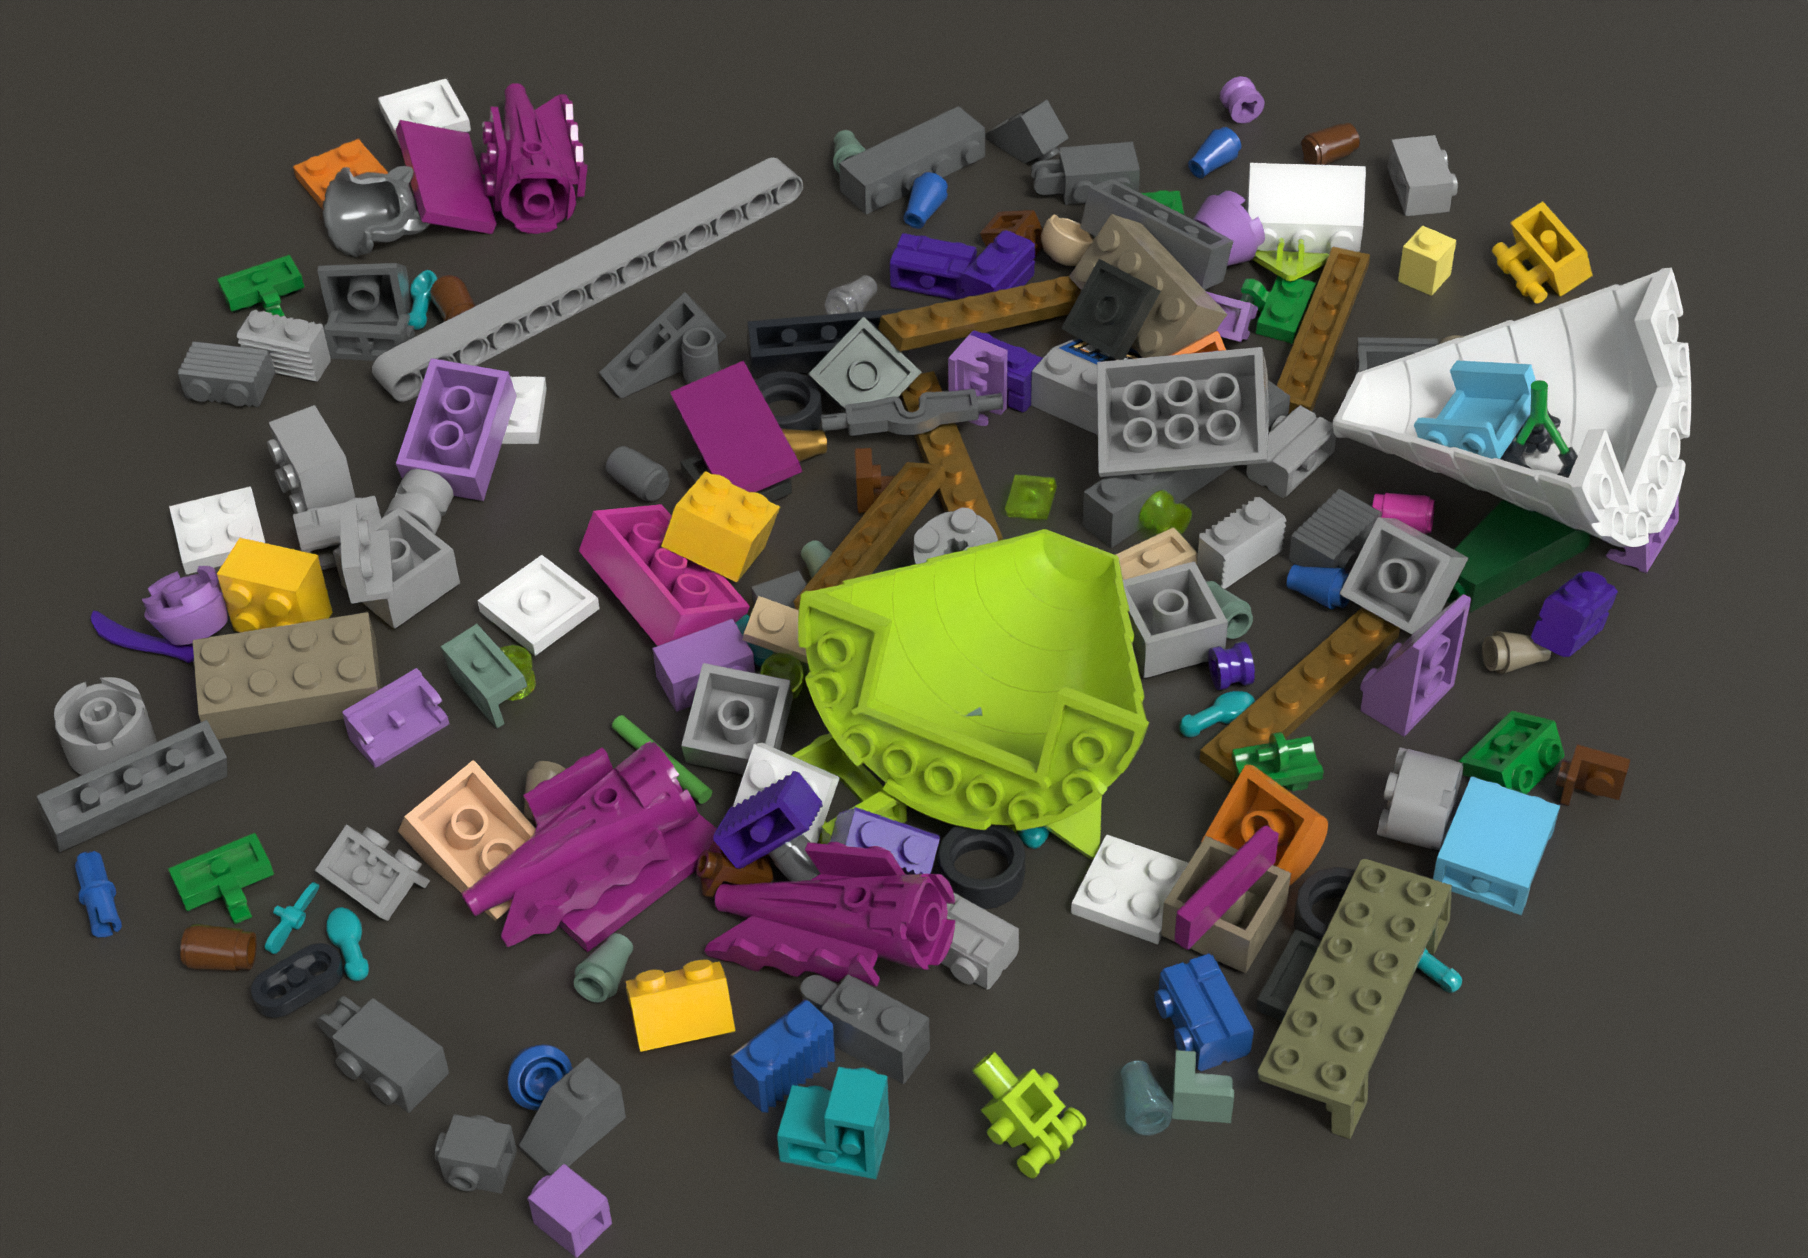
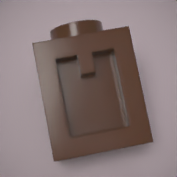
[980,210,1043,256]
[855,448,895,513]
[1556,744,1631,806]
[696,841,773,898]

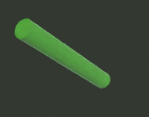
[612,715,712,804]

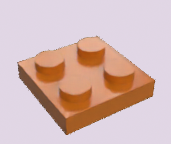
[293,139,388,210]

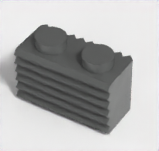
[178,341,275,408]
[1289,488,1382,574]

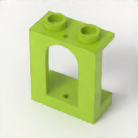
[791,733,907,844]

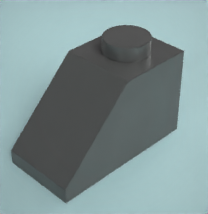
[985,100,1069,163]
[519,1057,626,1175]

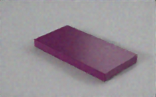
[396,120,496,234]
[670,361,802,492]
[558,813,717,952]

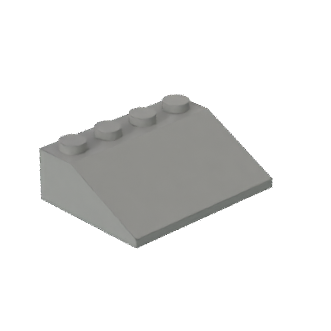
[1097,347,1269,477]

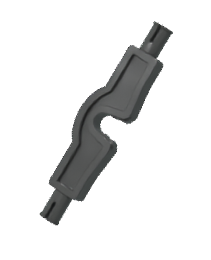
[821,389,1003,436]

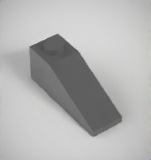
[599,292,727,399]

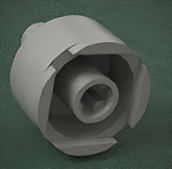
[914,508,998,564]
[54,677,156,775]
[1377,747,1463,851]

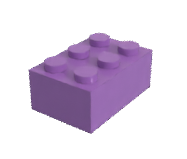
[396,358,517,501]

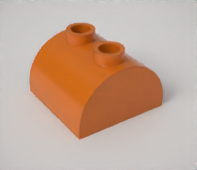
[1201,765,1328,886]

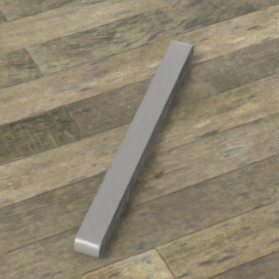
[372,157,803,401]

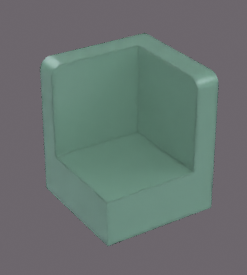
[1172,1050,1234,1123]

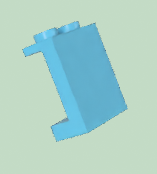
[1414,360,1536,459]
[1433,776,1560,915]

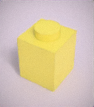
[1398,226,1456,296]

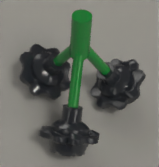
[1500,380,1578,478]

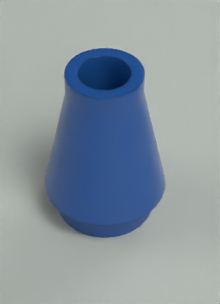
[1188,127,1242,178]
[903,172,948,229]
[1287,565,1350,609]

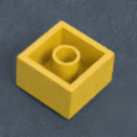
[661,471,780,582]
[217,538,332,632]

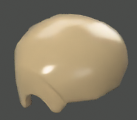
[1041,214,1096,266]

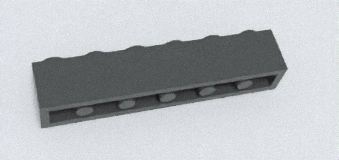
[1083,380,1290,548]

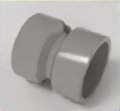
[384,469,454,534]

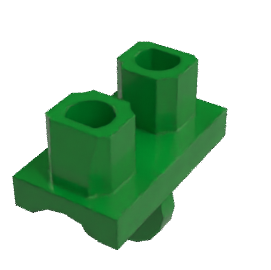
[1231,732,1324,791]

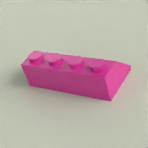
[579,504,750,646]

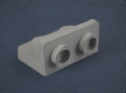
[339,503,394,603]
[315,824,430,921]

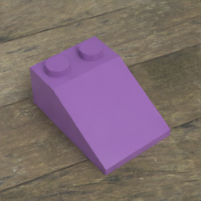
[1360,594,1471,737]

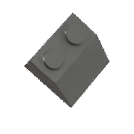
[318,263,412,326]

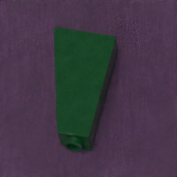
[1446,499,1591,613]

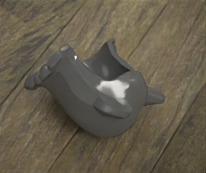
[323,166,430,257]

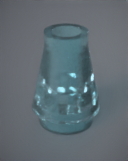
[1121,1060,1173,1135]

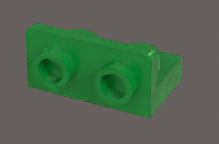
[1459,711,1564,794]

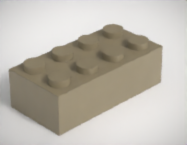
[1069,214,1227,358]
[193,612,381,739]

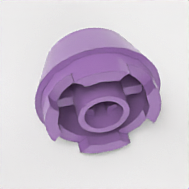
[1192,191,1265,266]
[142,566,228,645]

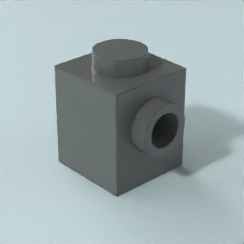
[435,1114,517,1194]

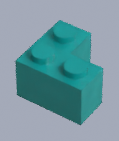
[777,1067,890,1179]

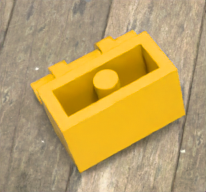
[1492,201,1593,304]
[626,960,735,1052]

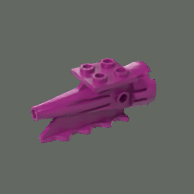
[480,83,587,234]
[461,741,698,947]
[704,842,955,987]

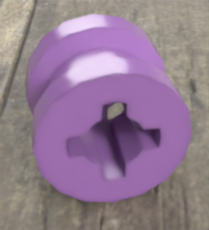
[1220,76,1264,123]

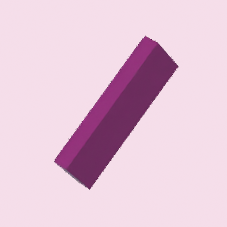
[1174,825,1279,950]

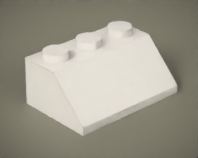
[1246,163,1366,254]

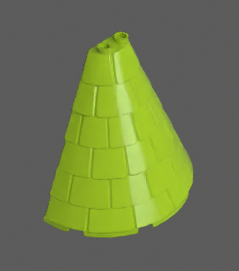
[798,529,1149,830]

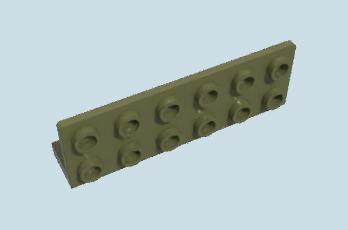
[1258,859,1452,1139]

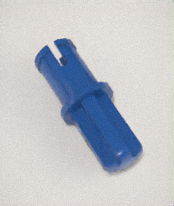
[75,851,122,937]

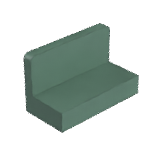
[441,624,527,729]

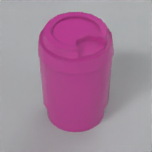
[1372,493,1435,535]

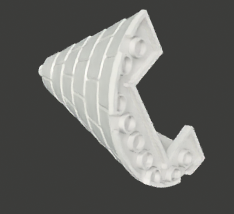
[1333,267,1691,547]

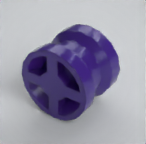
[1208,641,1255,690]

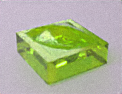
[1005,475,1057,520]

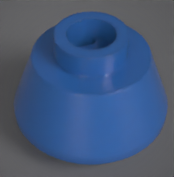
[507,1045,572,1110]

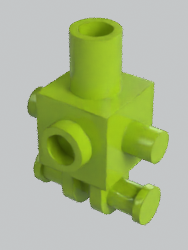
[972,1051,1086,1178]

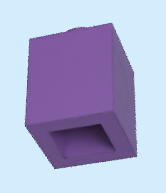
[528,1164,612,1258]

